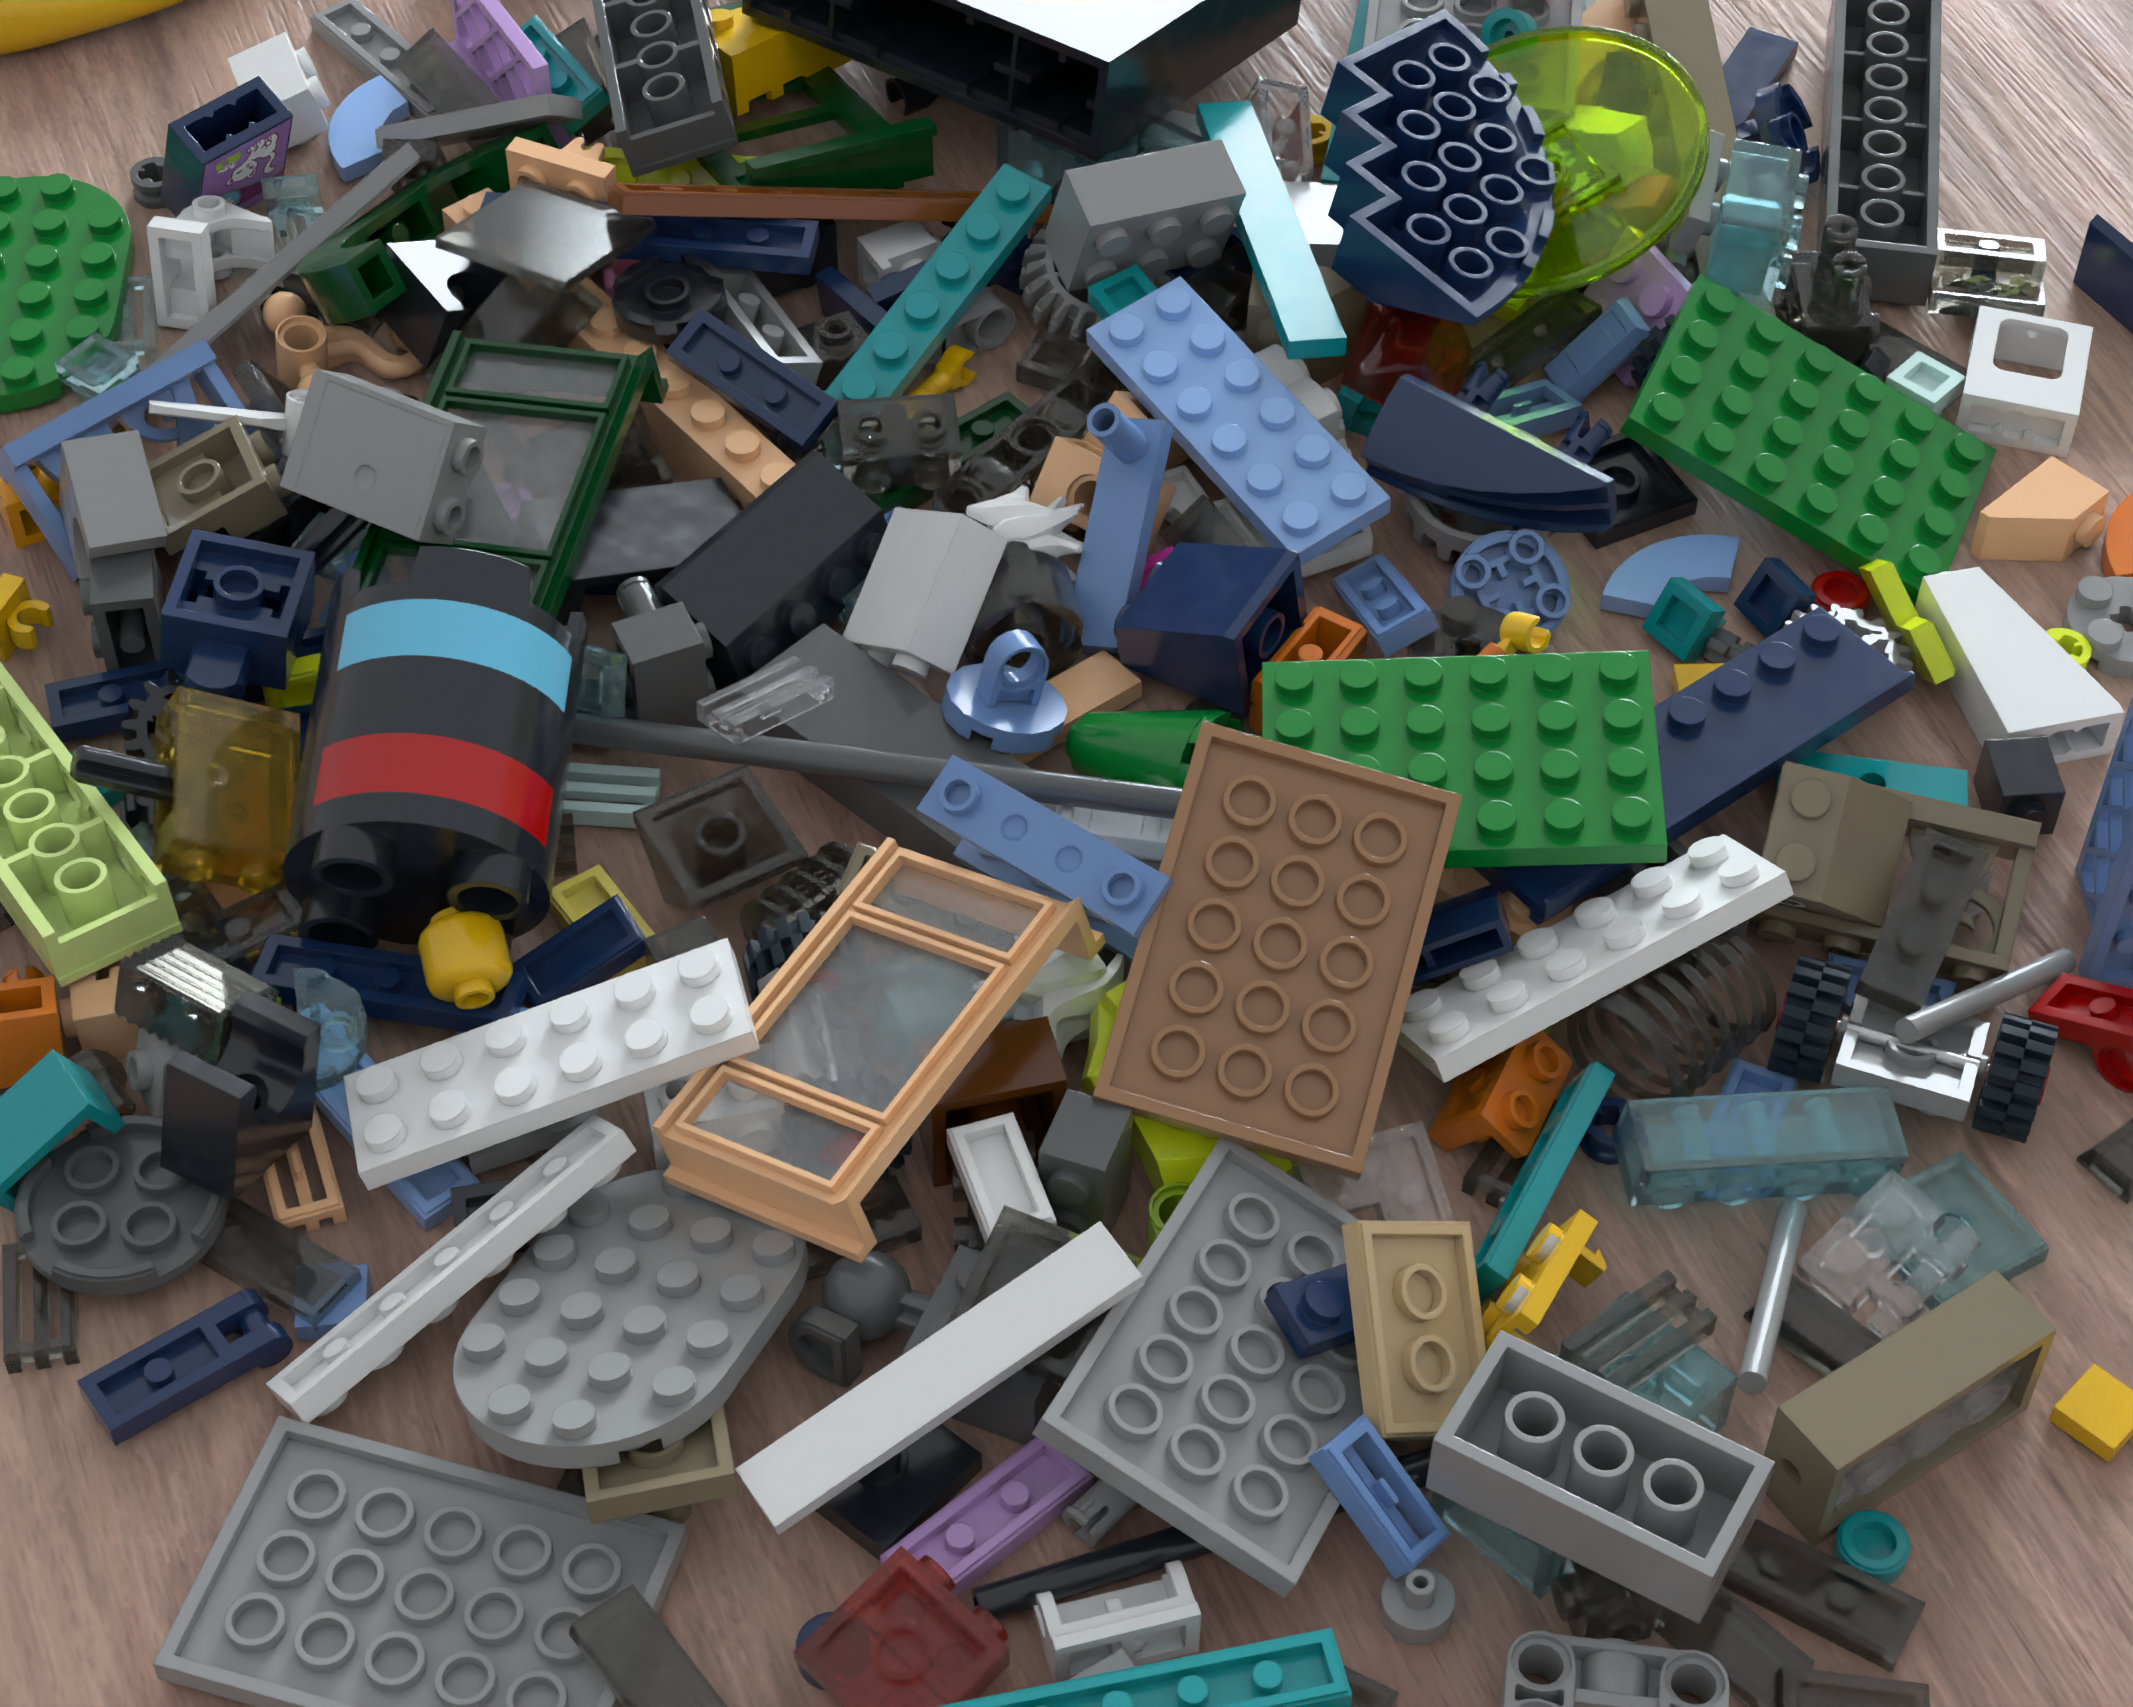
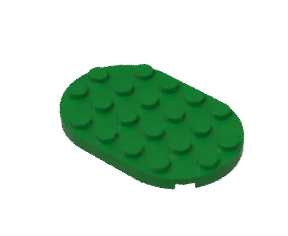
[0,173,135,413]

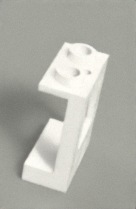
[1954,306,2093,458]

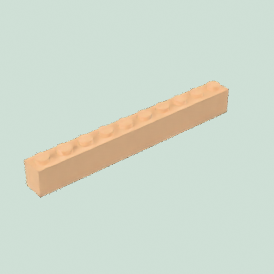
[442,188,795,509]

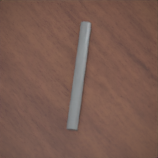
[1895,948,2076,1044]
[1737,1198,1807,1394]

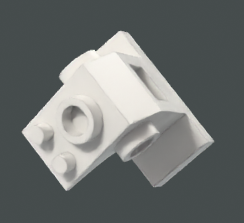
[146,195,275,330]

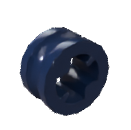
[1579,1097,1643,1165]

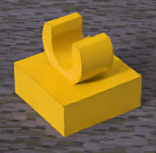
[0,573,54,662]

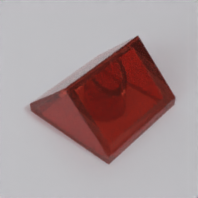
[1340,302,1473,405]

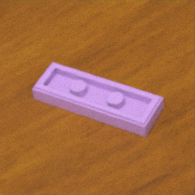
[880,1437,1094,1618]

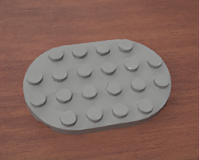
[453,1164,808,1469]

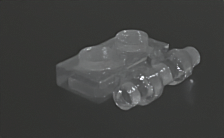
[1796,1169,1982,1340]

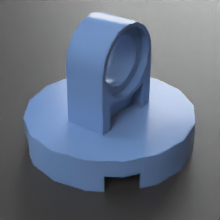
[941,629,1068,754]

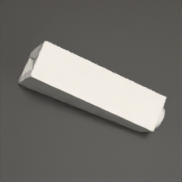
[1915,567,2124,764]

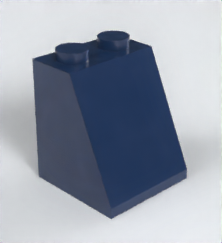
[1114,542,1307,718]

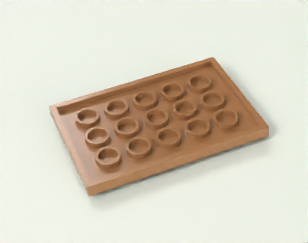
[1092,721,1463,1180]

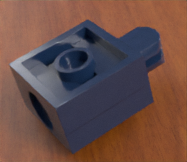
[160,529,316,715]

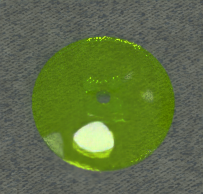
[1486,26,1710,299]

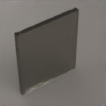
[435,179,655,293]

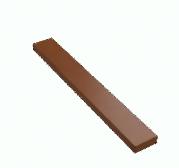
[608,183,1053,223]

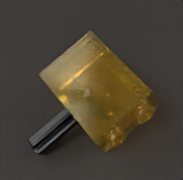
[70,686,300,895]

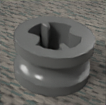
[129,157,167,209]

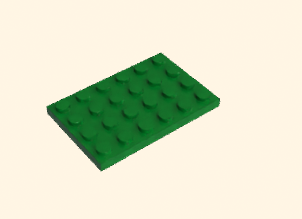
[1619,274,1996,607]
[1262,650,1668,868]

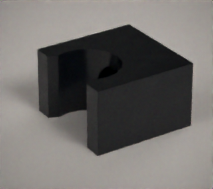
[377,238,539,369]
[160,990,321,1202]

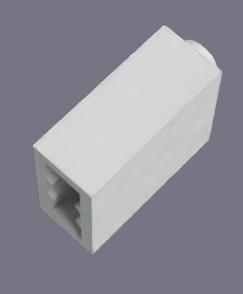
[843,507,1008,679]

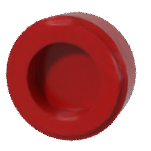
[1811,571,1871,618]

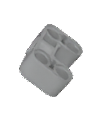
[1499,1630,1729,1707]

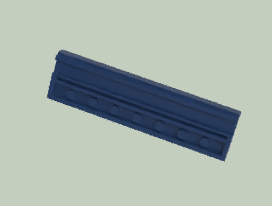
[1473,606,1916,926]

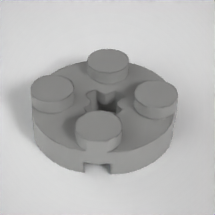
[2062,576,2133,679]

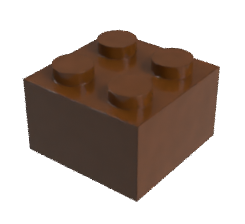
[914,1016,1067,1187]

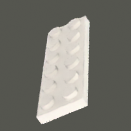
[1397,834,1794,1083]
[344,938,760,1191]

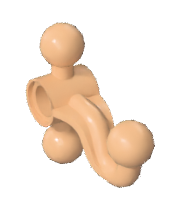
[262,291,424,390]

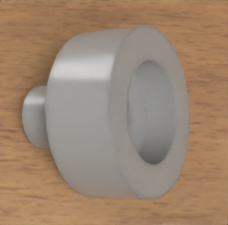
[1379,1564,1455,1645]

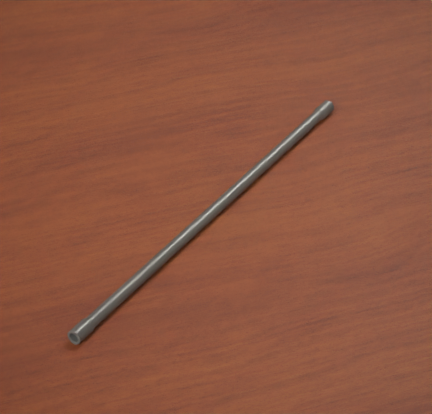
[573,712,1183,819]

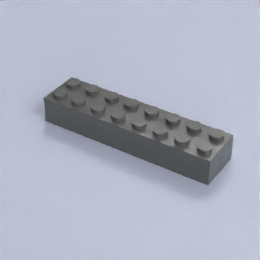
[1814,0,1942,306]

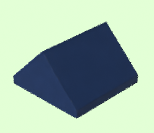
[2073,214,2133,334]

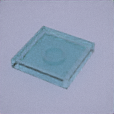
[1851,1151,2050,1310]

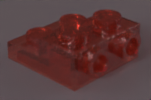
[793,1545,1010,1707]

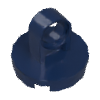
[1735,82,1821,190]

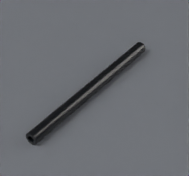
[971,1446,1432,1625]

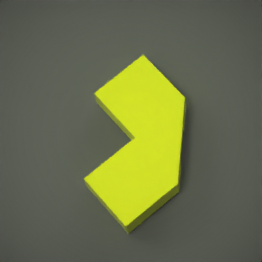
[1858,558,1956,685]

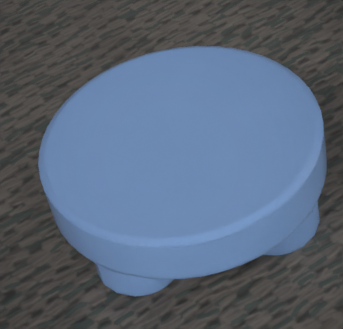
[1448,529,1571,652]

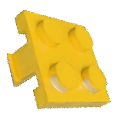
[1481,1209,1607,1352]

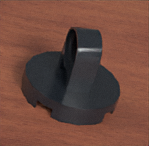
[612,254,727,349]

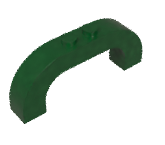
[297,121,559,325]

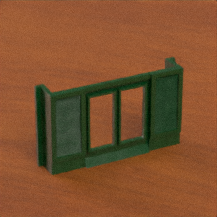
[696,1,937,189]

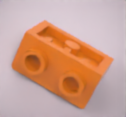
[1428,1030,1572,1159]

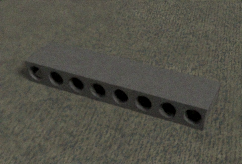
[592,0,739,178]
[735,623,1161,966]

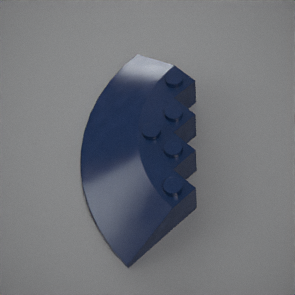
[1320,9,1556,327]

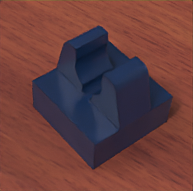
[1734,557,1819,638]

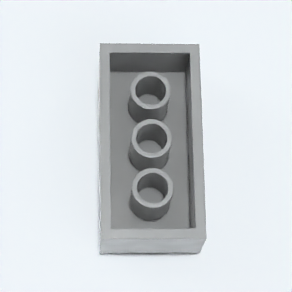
[1425,1330,1775,1624]

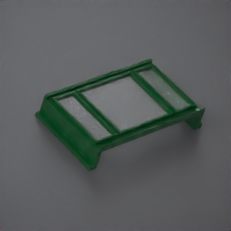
[352,330,669,619]

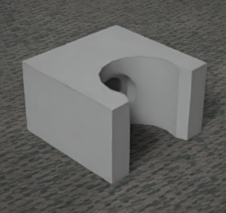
[59,430,167,586]

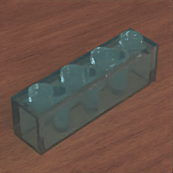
[1612,1086,1909,1209]

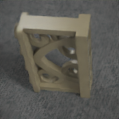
[1748,764,2042,988]

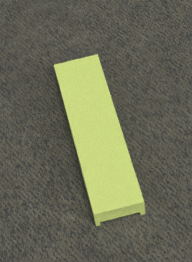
[0,662,183,988]

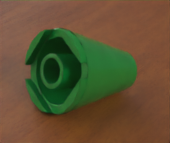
[1065,709,1245,788]

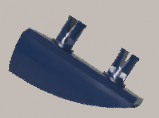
[1361,360,1618,533]

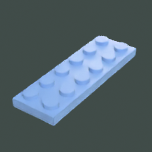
[1086,276,1391,566]

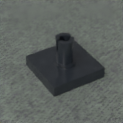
[815,1424,982,1561]

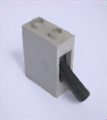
[280,369,488,576]

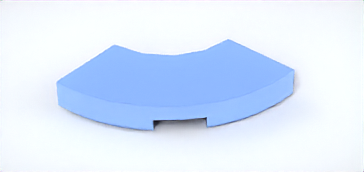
[328,75,410,183]
[1600,534,1740,619]

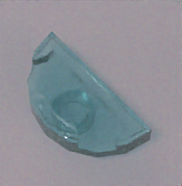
[293,968,370,1093]

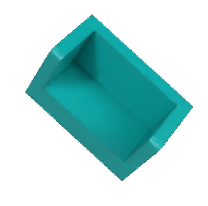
[0,1049,126,1213]

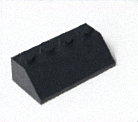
[654,451,888,694]

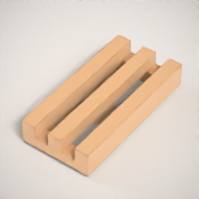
[263,1103,348,1239]

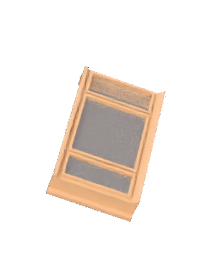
[652,837,1106,1263]

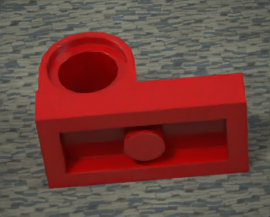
[2027,973,2133,1093]

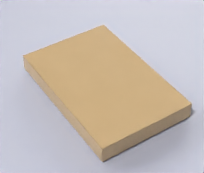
[1342,1220,1486,1441]

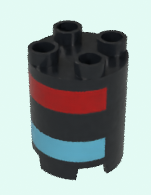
[283,546,588,955]

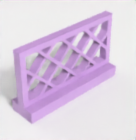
[439,0,572,149]

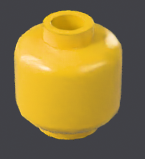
[418,907,513,1010]

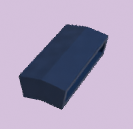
[1412,883,1514,986]

